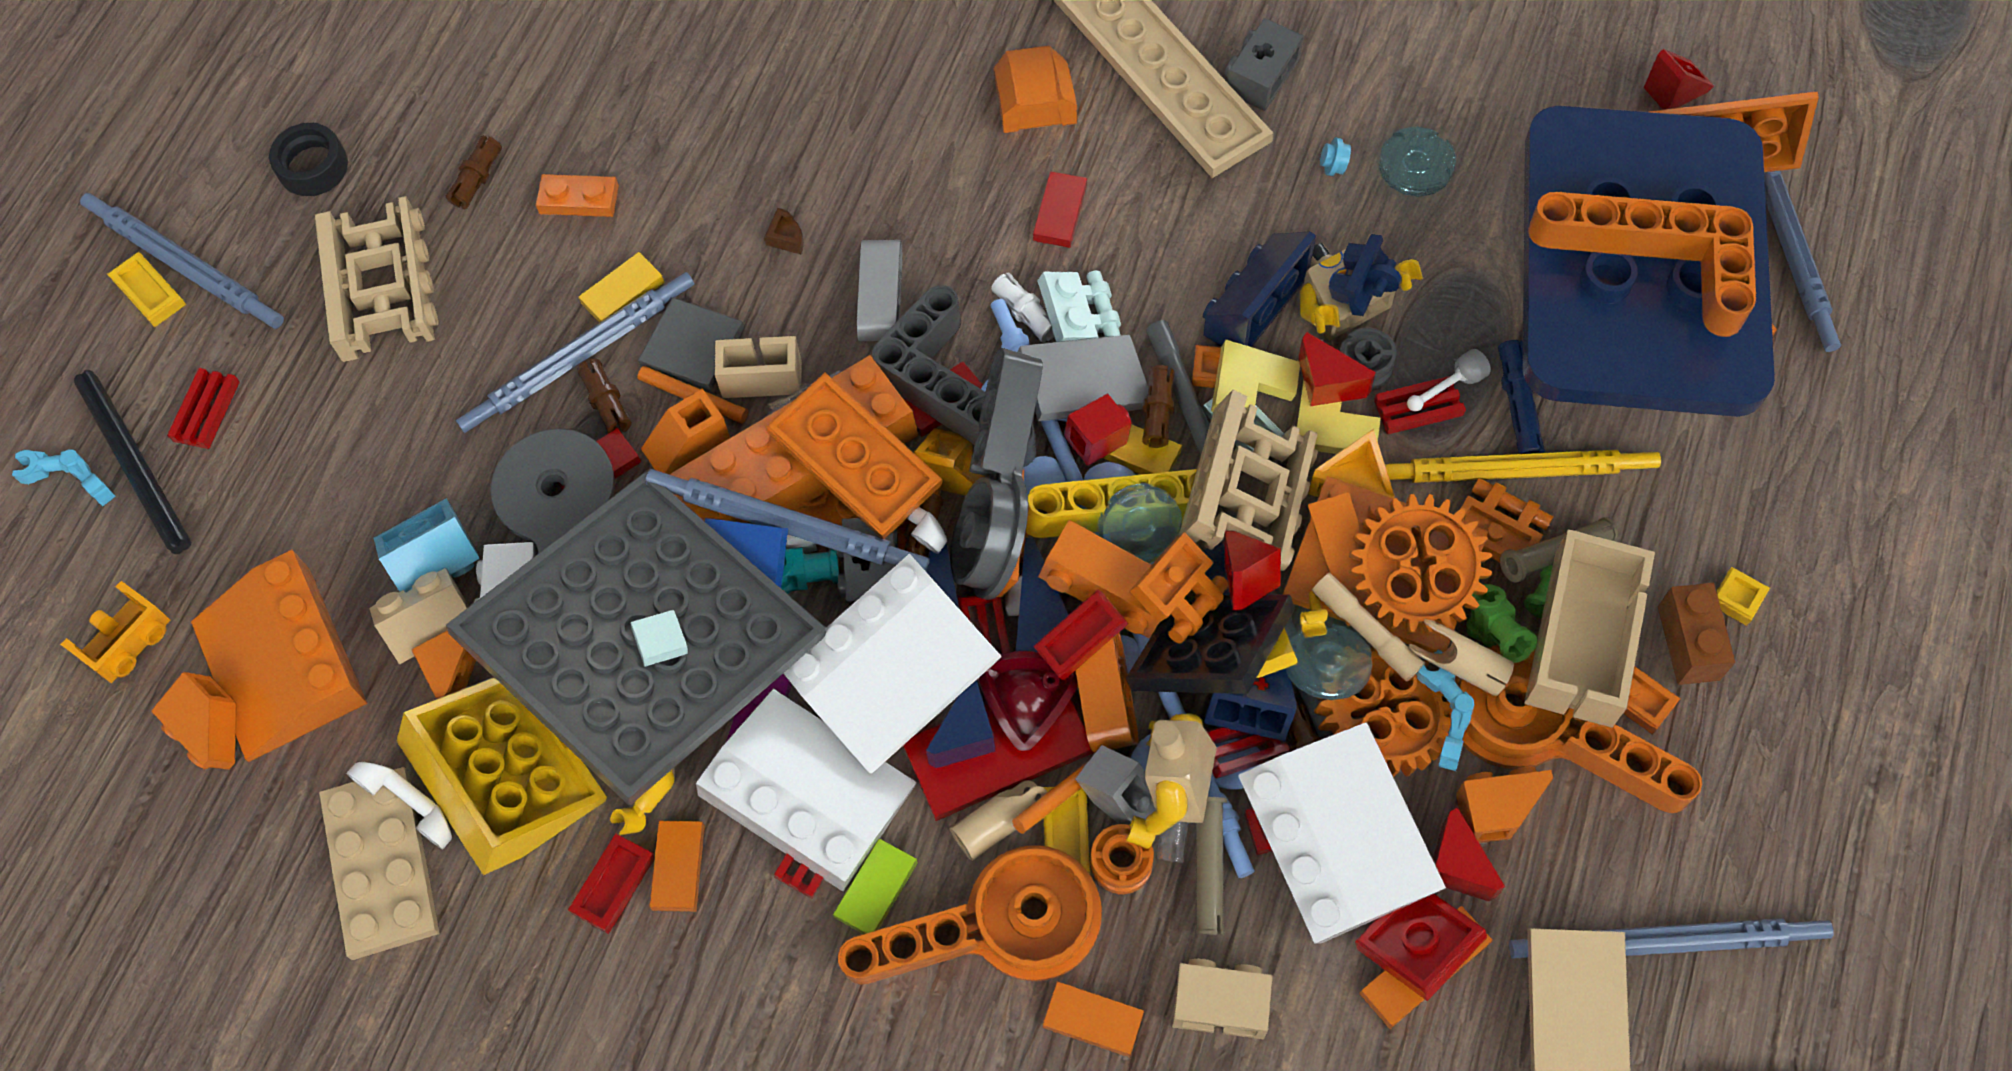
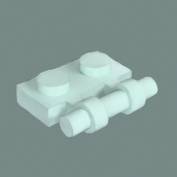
[1038,270,1121,342]

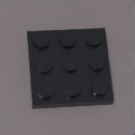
[1126,595,1295,694]

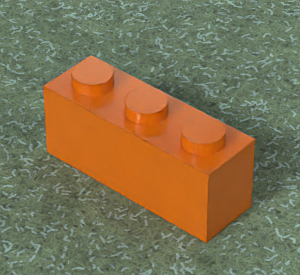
[1038,520,1159,639]

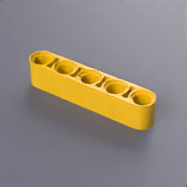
[1025,469,1197,538]

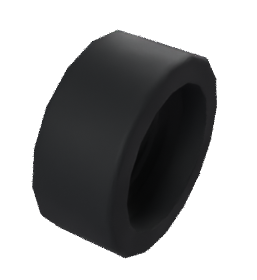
[268,123,348,196]

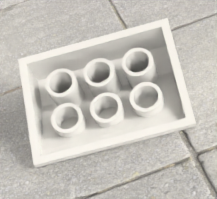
[784,553,1002,774]
[696,689,917,892]
[1238,722,1446,944]

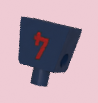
[1204,667,1297,741]

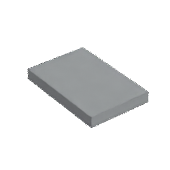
[1018,335,1148,422]

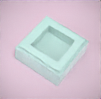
[631,610,688,666]

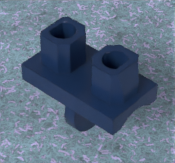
[1329,234,1402,316]

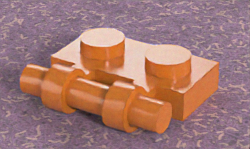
[1460,478,1554,562]
[1129,532,1228,644]

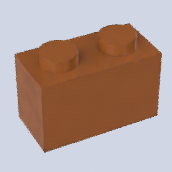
[1657,583,1736,685]

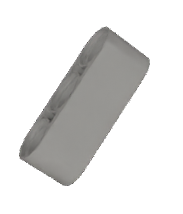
[857,240,902,341]

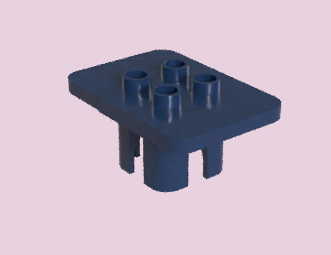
[1523,106,1775,417]

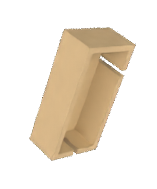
[1524,529,1655,728]

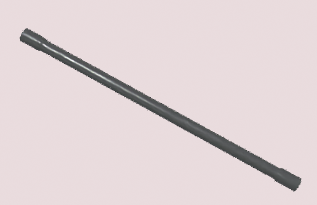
[1146,320,1333,739]

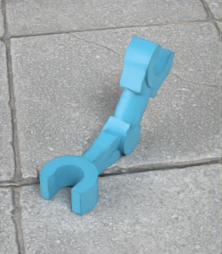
[12,450,116,507]
[1416,650,1475,771]

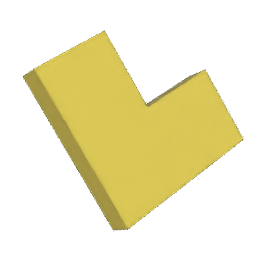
[1211,340,1300,412]
[1297,379,1381,454]

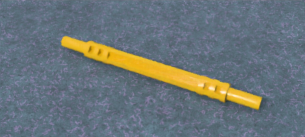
[1385,449,1661,483]

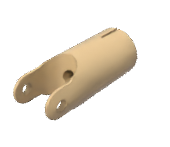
[1408,619,1514,696]
[950,780,1047,861]

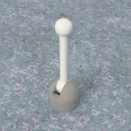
[1407,349,1491,411]

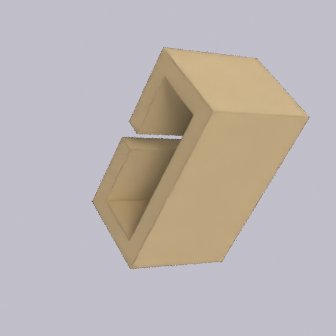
[715,336,802,398]
[369,568,469,664]
[1172,959,1272,1039]

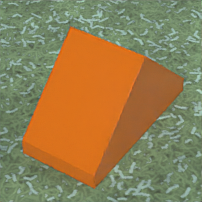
[411,631,477,699]

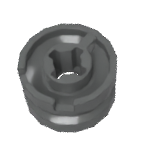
[1340,328,1397,391]

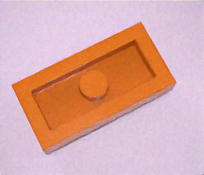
[536,174,619,217]

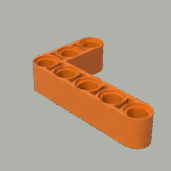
[1528,192,1756,337]

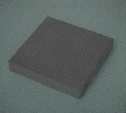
[638,297,744,392]

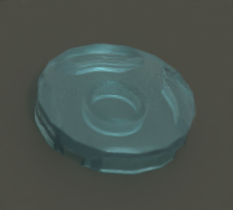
[1378,126,1456,197]
[1098,483,1182,563]
[1286,624,1372,700]

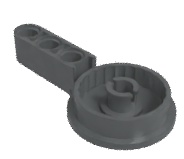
[950,348,1043,600]
[491,429,615,554]

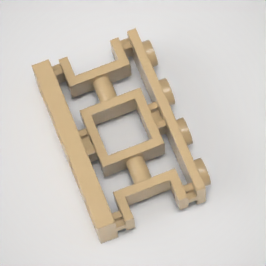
[315,196,438,362]
[1179,390,1318,571]

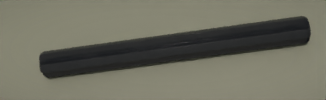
[74,370,191,554]

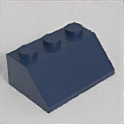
[1202,231,1316,347]

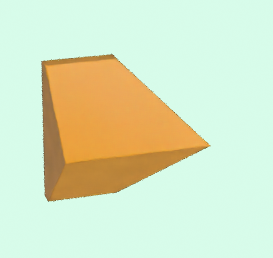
[914,428,985,496]
[1308,429,1395,499]

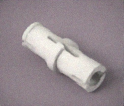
[991,273,1054,343]

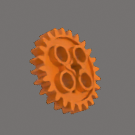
[1349,494,1492,635]
[1314,642,1452,778]

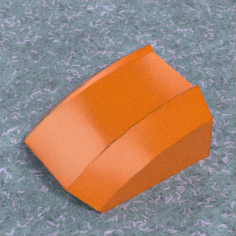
[993,46,1077,133]

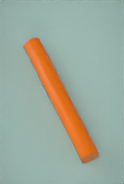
[638,366,749,424]
[1012,761,1088,834]

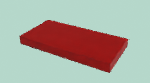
[903,699,1094,821]

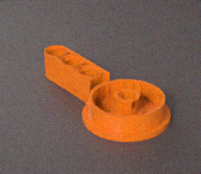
[1446,645,1702,813]
[838,845,1102,985]

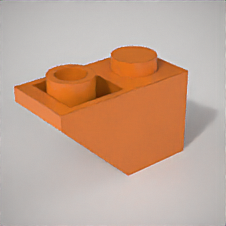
[641,388,730,474]
[151,672,236,770]
[1456,766,1553,843]

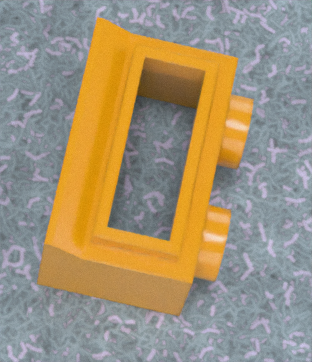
[60,581,171,684]

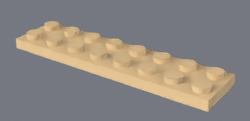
[1053,0,1273,178]

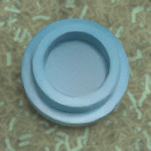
[1320,137,1351,176]

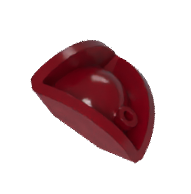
[979,651,1078,751]

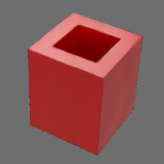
[1064,393,1132,466]

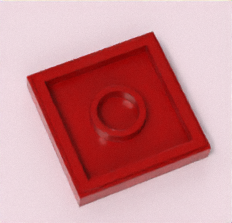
[1355,894,1487,1001]

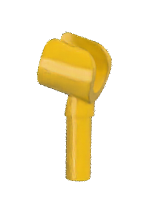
[1300,591,1328,638]

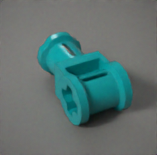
[781,547,840,594]

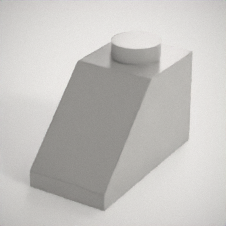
[1075,745,1155,825]

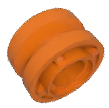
[1091,824,1154,894]

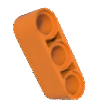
[1076,632,1139,753]

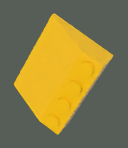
[397,677,607,875]

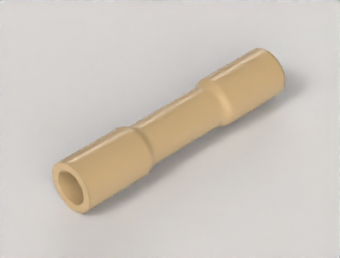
[1312,572,1425,682]

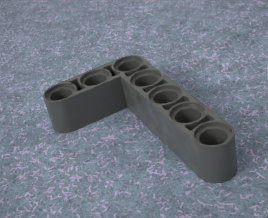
[872,285,1036,467]

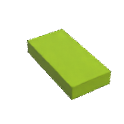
[833,839,918,934]

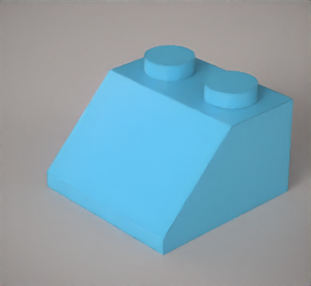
[374,498,480,593]

